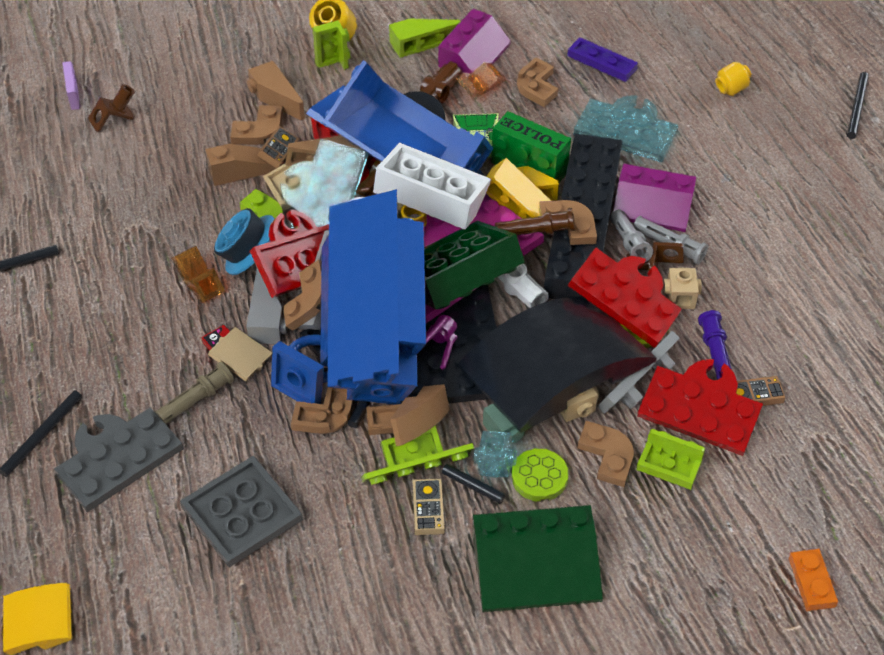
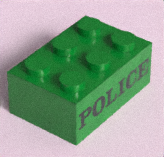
[491,111,571,183]

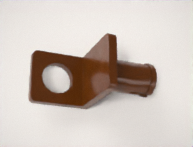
[88,84,135,132]
[626,242,684,271]

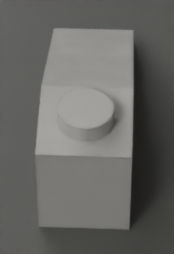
[246,268,288,344]

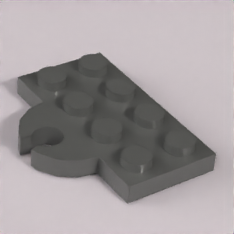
[54,407,183,512]

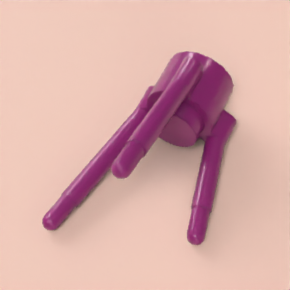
[426,315,457,370]

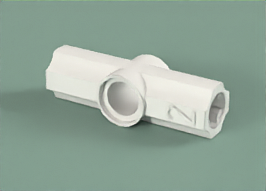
[498,264,549,308]

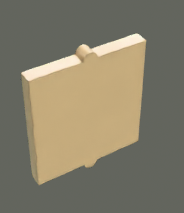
[208,327,272,381]

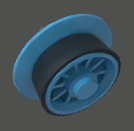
[214,208,275,275]

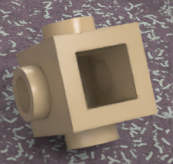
[663,268,702,309]
[560,386,599,422]

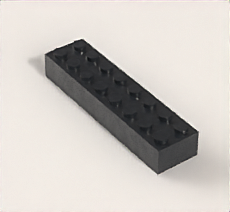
[544,133,623,299]

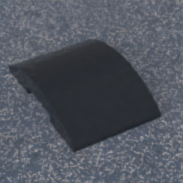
[458,297,657,433]

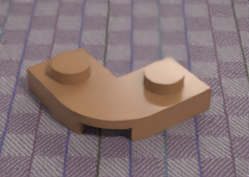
[517,57,559,107]
[230,105,283,145]
[539,200,597,245]
[283,259,321,331]
[291,387,354,434]
[577,421,634,487]

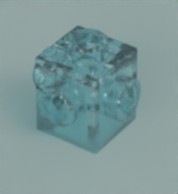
[474,431,517,478]

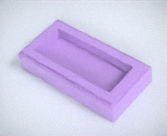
[63,61,80,110]

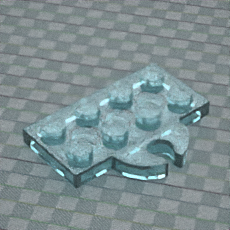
[573,95,679,163]
[281,138,369,229]

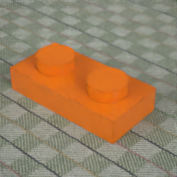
[788,549,838,611]

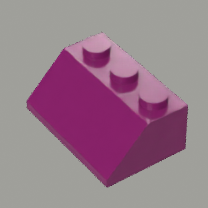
[438,9,511,82]
[613,164,696,232]

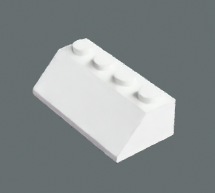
[373,143,491,229]

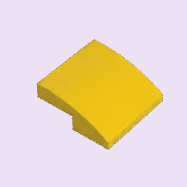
[3,583,72,655]

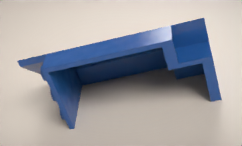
[306,60,493,175]
[320,189,426,405]

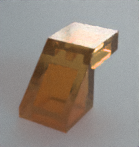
[457,62,505,97]
[171,246,225,303]

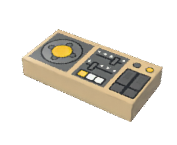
[413,479,444,535]

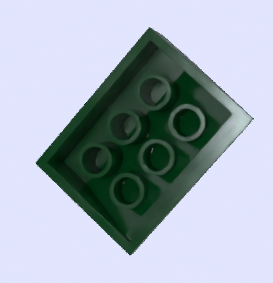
[424,220,525,309]
[472,505,603,613]

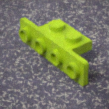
[361,426,474,485]

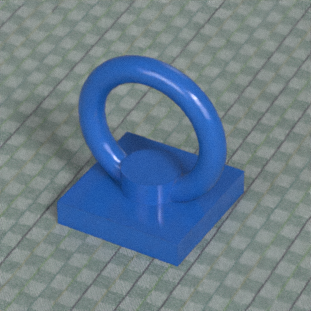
[271,335,328,404]

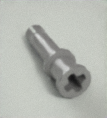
[610,210,653,262]
[633,216,708,265]

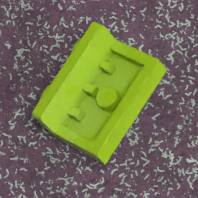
[312,20,351,69]
[636,429,705,490]

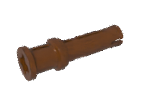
[495,208,575,236]

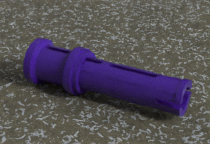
[698,310,732,380]

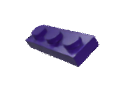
[567,37,638,82]

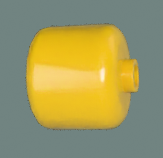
[309,0,357,40]

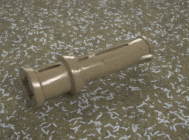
[154,362,234,425]

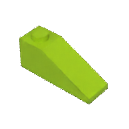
[389,19,461,58]

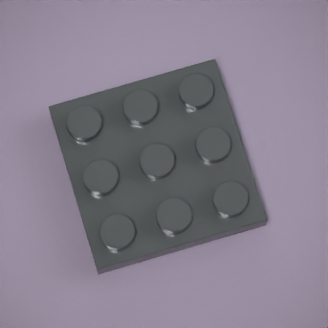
[180,456,303,568]

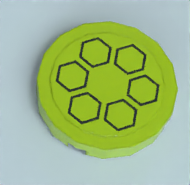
[511,448,568,502]

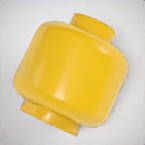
[715,62,751,96]

